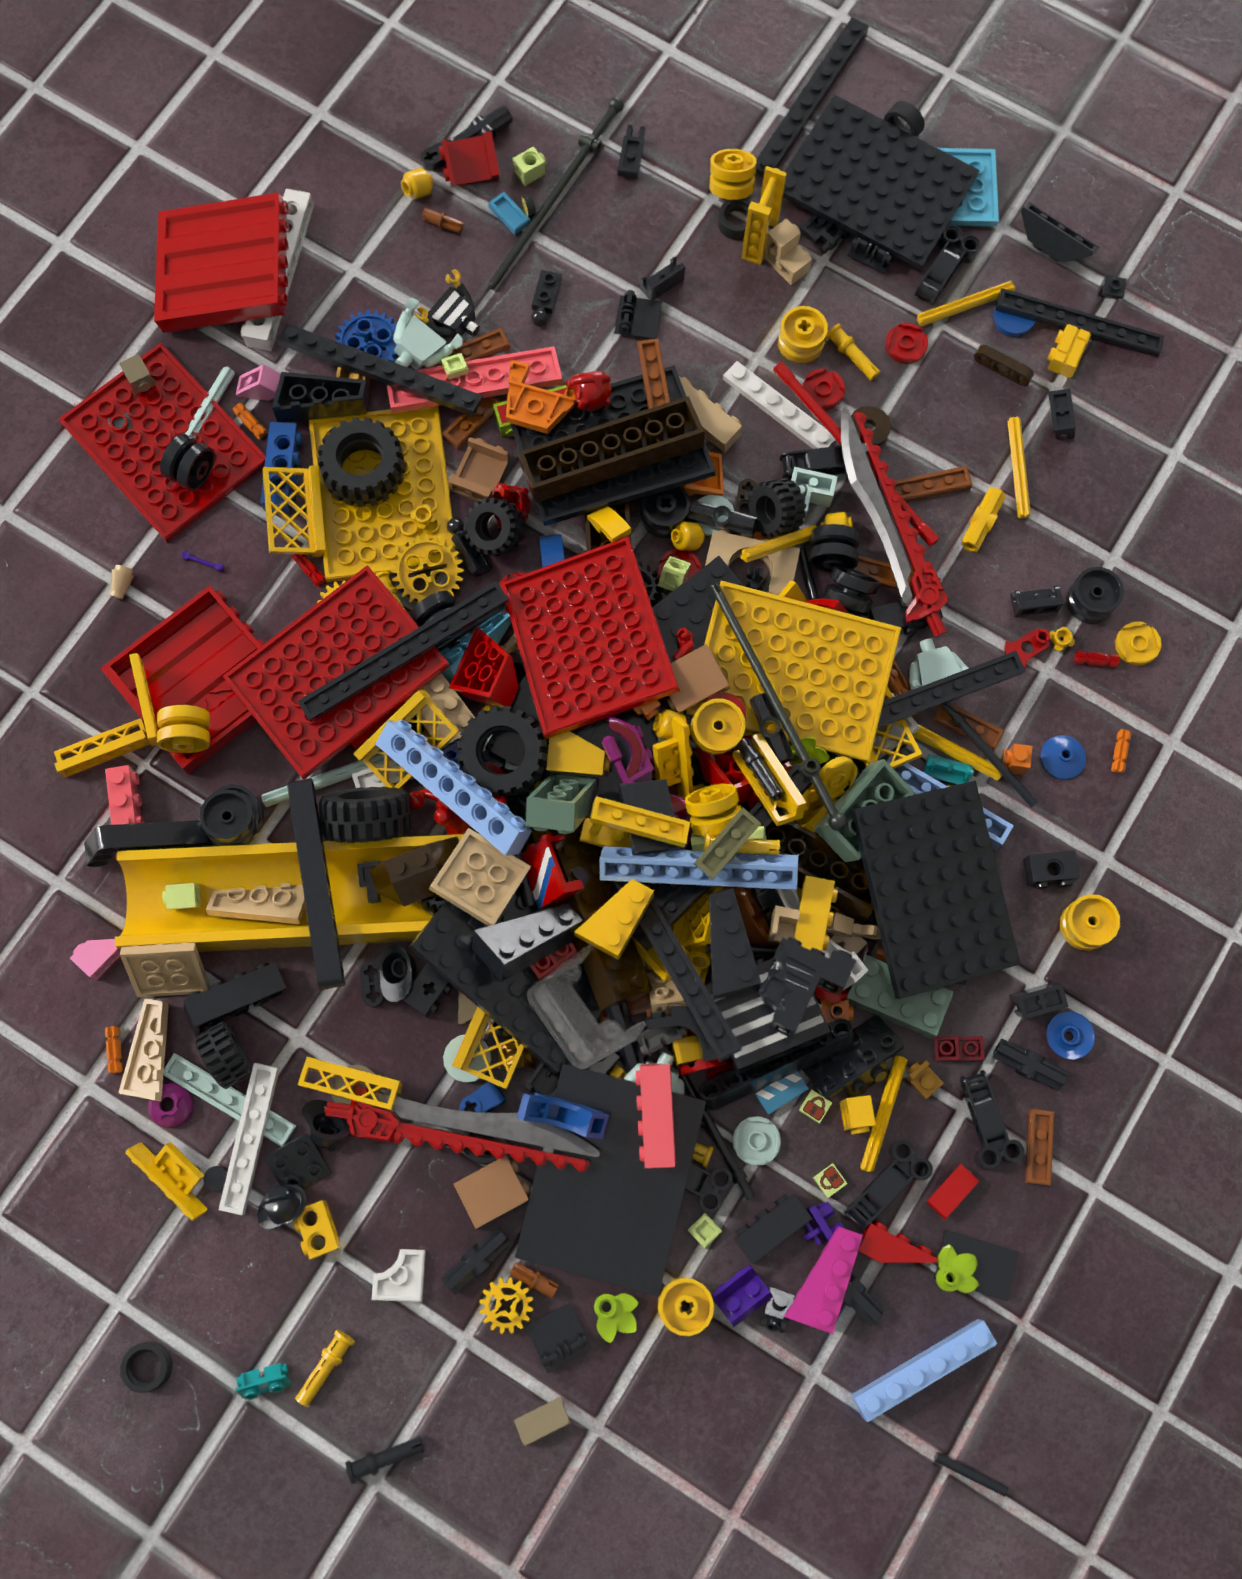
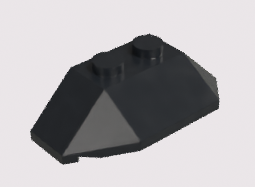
[1021,202,1100,263]

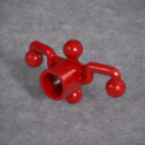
[409,789,506,835]

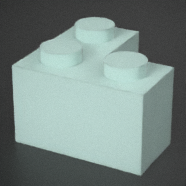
[791,467,838,521]

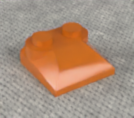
[681,452,724,496]

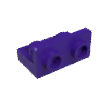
[711,1265,773,1327]

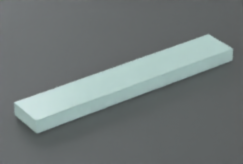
[163,1053,297,1147]

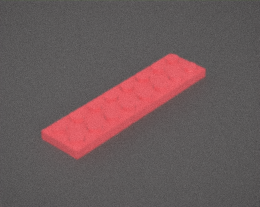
[387,347,563,414]

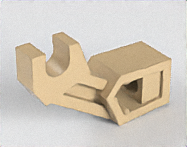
[826,913,881,940]

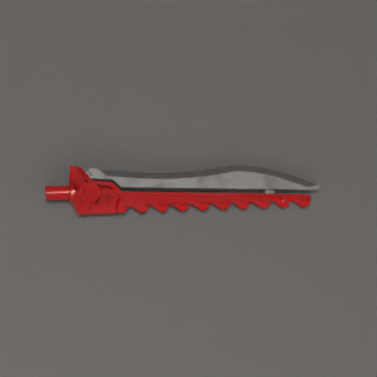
[841,407,949,638]
[325,1084,601,1172]

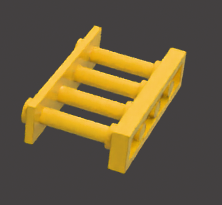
[741,166,787,265]
[579,796,690,847]

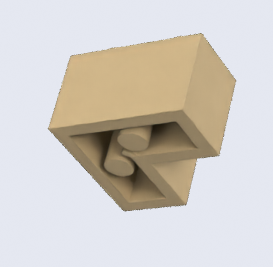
[764,218,812,285]

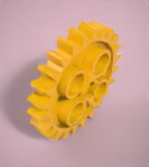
[391,534,464,604]

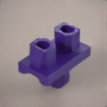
[803,1202,845,1245]

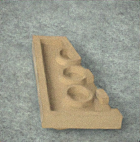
[206,883,306,924]
[119,998,169,1102]

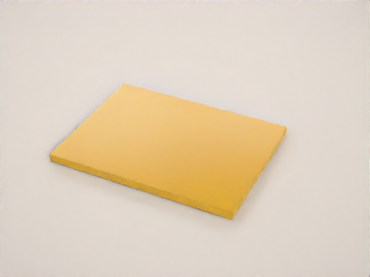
[309,406,458,582]
[686,581,901,762]

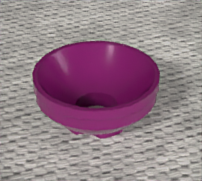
[148,1083,194,1128]

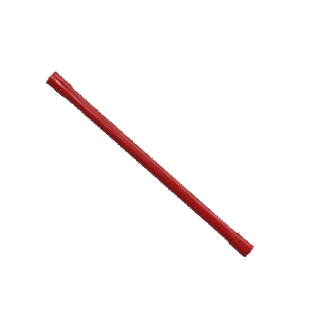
[773,362,940,547]

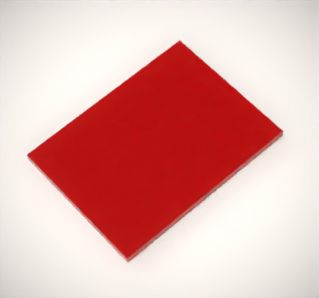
[58,342,266,542]
[500,537,680,739]
[222,565,450,779]

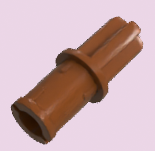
[422,207,464,233]
[510,1262,559,1299]

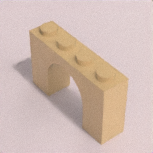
[705,530,800,595]

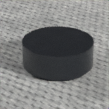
[203,1166,228,1191]

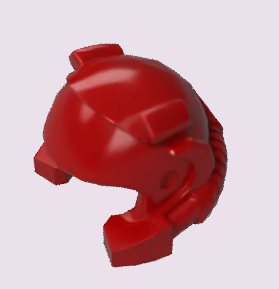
[566,371,612,412]
[492,483,531,528]

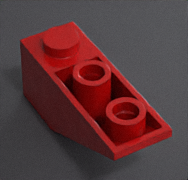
[858,1221,938,1263]

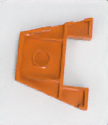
[506,360,577,434]

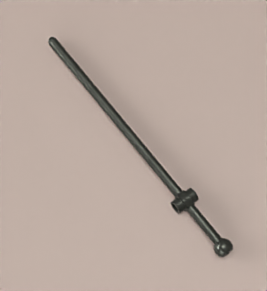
[488,96,625,289]
[711,582,848,831]

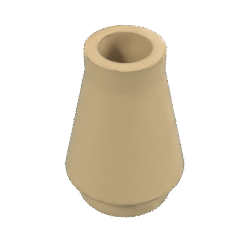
[109,565,134,599]

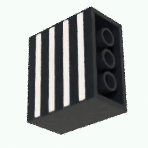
[705,954,830,1075]

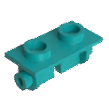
[924,754,974,785]
[235,1362,292,1400]

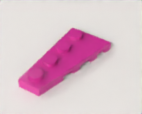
[784,1226,863,1334]

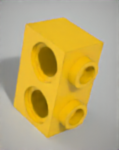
[840,1095,876,1135]
[293,1200,342,1259]

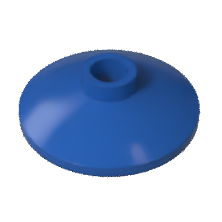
[1040,735,1086,780]
[1046,1011,1095,1060]

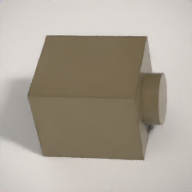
[119,354,155,394]

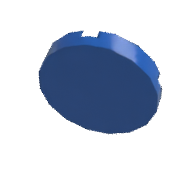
[993,307,1035,337]

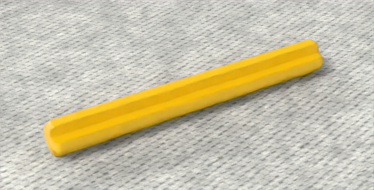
[917,281,1015,326]
[1008,417,1031,519]
[740,525,817,563]
[912,724,1002,780]
[860,1056,907,1173]

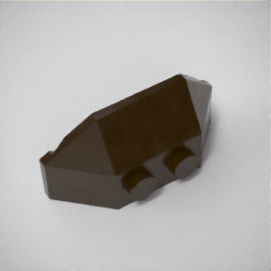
[369,836,460,907]

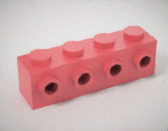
[105,765,144,859]
[635,1063,676,1168]

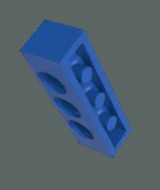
[260,422,303,513]

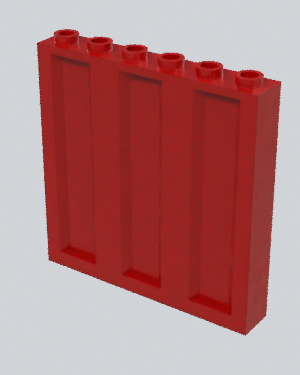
[154,192,289,333]
[100,586,265,774]

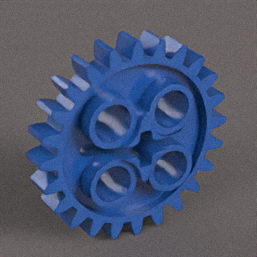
[335,309,399,363]

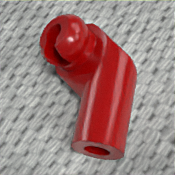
[672,628,694,661]

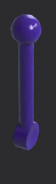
[181,551,225,572]

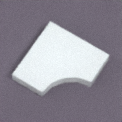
[372,1249,426,1302]

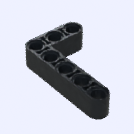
[84,820,213,867]

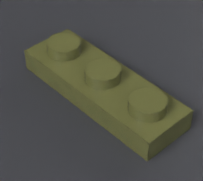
[693,807,761,880]

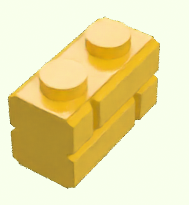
[1047,324,1091,378]

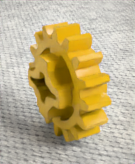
[479,1277,533,1334]

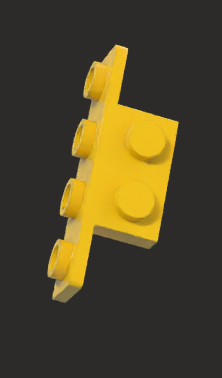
[653,716,695,799]
[125,1142,208,1220]

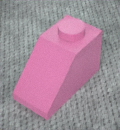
[236,364,281,401]
[70,939,121,981]

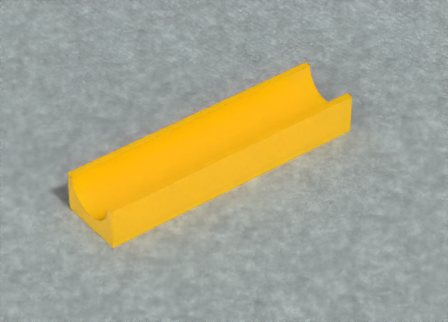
[115,833,482,952]

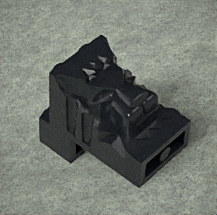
[758,937,856,1039]

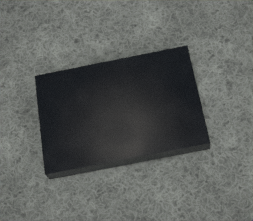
[618,779,681,855]
[934,1230,1018,1301]

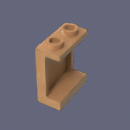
[448,437,510,502]
[667,644,730,714]
[453,1155,531,1229]

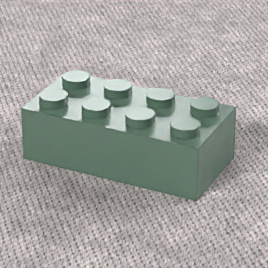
[814,759,915,862]
[526,773,598,834]
[846,954,954,1039]

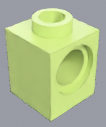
[513,146,546,186]
[658,556,691,591]
[162,883,201,910]

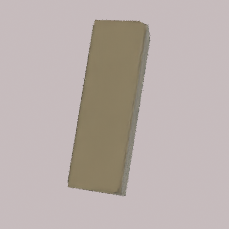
[514,1397,570,1446]

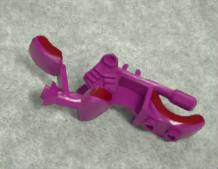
[602,717,693,887]

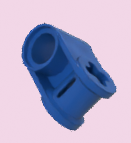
[459,1082,507,1113]

